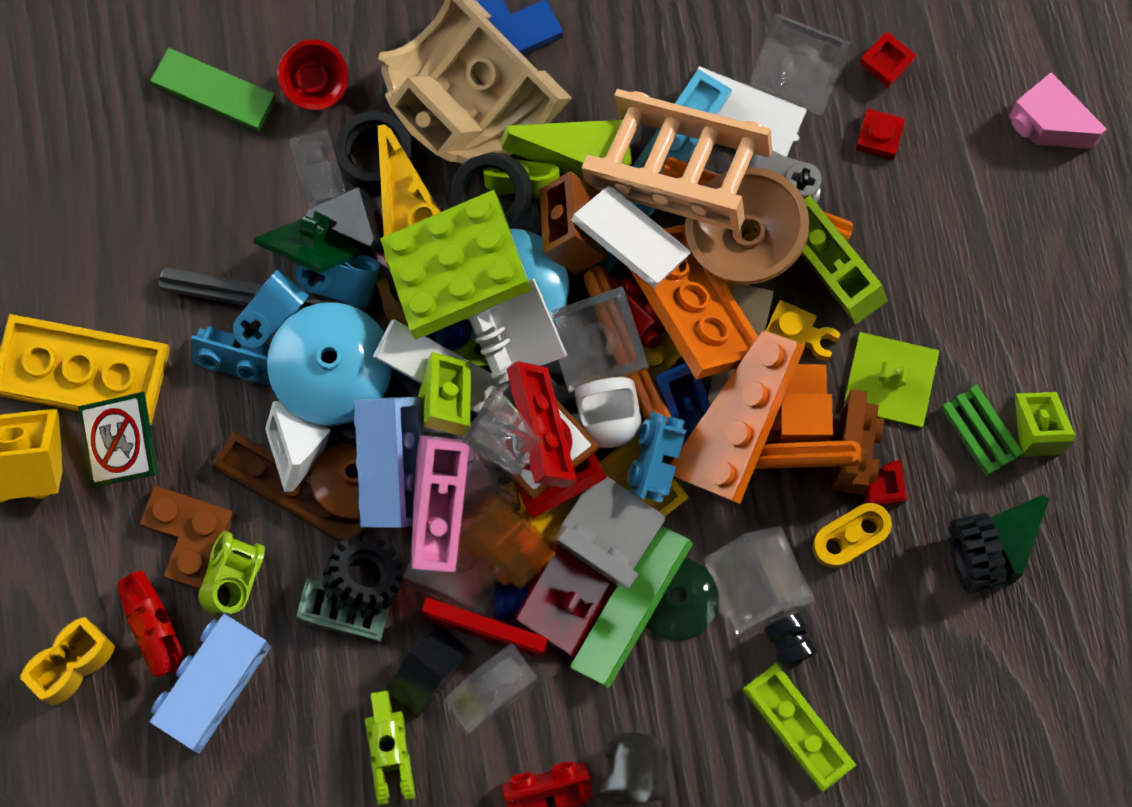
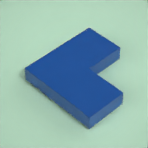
[476,0,563,55]

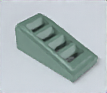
[296,578,390,642]

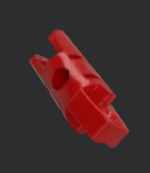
[117,571,185,677]

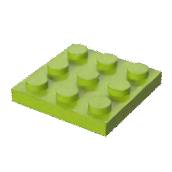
[380,190,532,340]

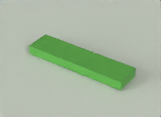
[570,526,693,689]

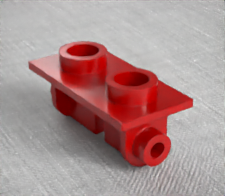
[607,273,665,348]
[501,761,594,807]

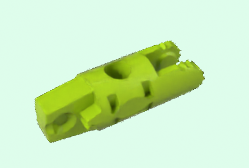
[365,691,416,805]

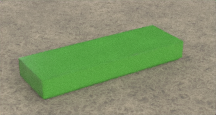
[151,48,276,133]

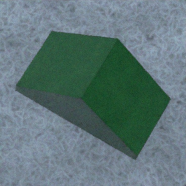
[989,495,1050,583]

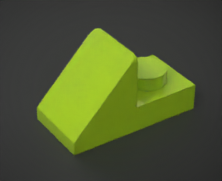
[418,352,471,436]

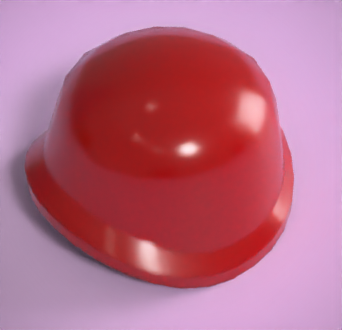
[278,39,348,110]

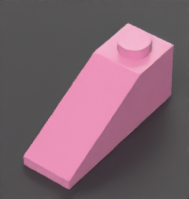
[411,435,470,572]

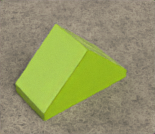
[1015,392,1075,457]

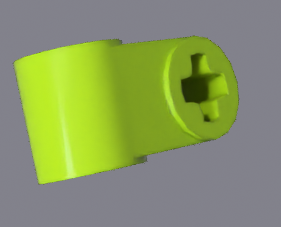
[198,530,265,615]

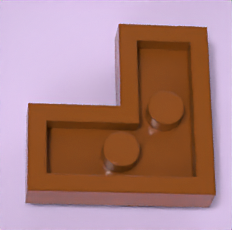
[140,486,235,590]

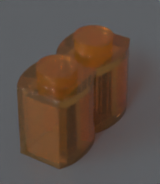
[459,489,556,589]

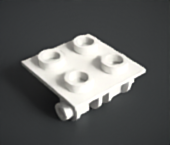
[466,278,567,384]

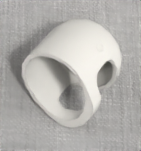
[575,377,642,448]

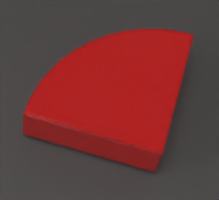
[864,460,907,506]

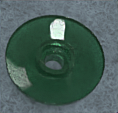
[646,558,719,641]

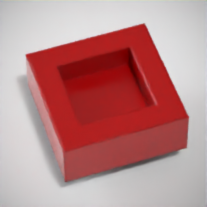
[859,31,917,88]
[855,108,906,160]

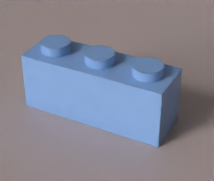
[354,397,422,528]
[150,613,271,754]

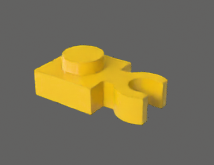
[766,300,841,361]

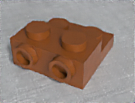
[830,389,884,495]

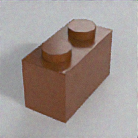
[539,171,607,276]

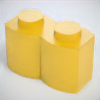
[20,617,115,706]

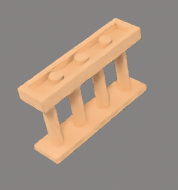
[581,89,773,231]

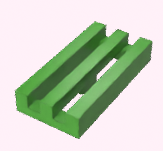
[940,385,1023,477]

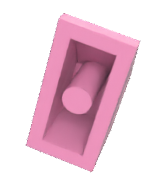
[1008,72,1107,149]

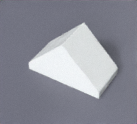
[265,401,331,492]

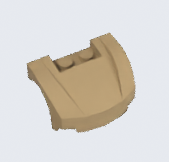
[378,0,572,164]

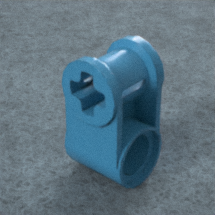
[296,255,380,307]
[233,269,309,348]

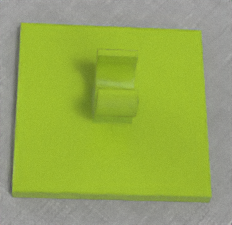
[843,332,939,428]

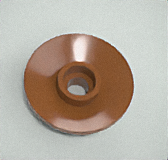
[310,443,360,520]

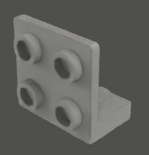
[550,476,665,588]

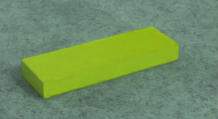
[742,663,856,793]

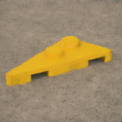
[378,125,441,266]

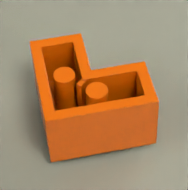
[766,364,833,444]

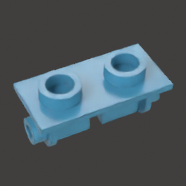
[191,326,270,386]
[628,411,686,502]

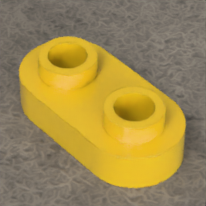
[812,503,892,568]

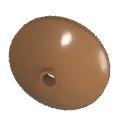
[685,167,810,285]

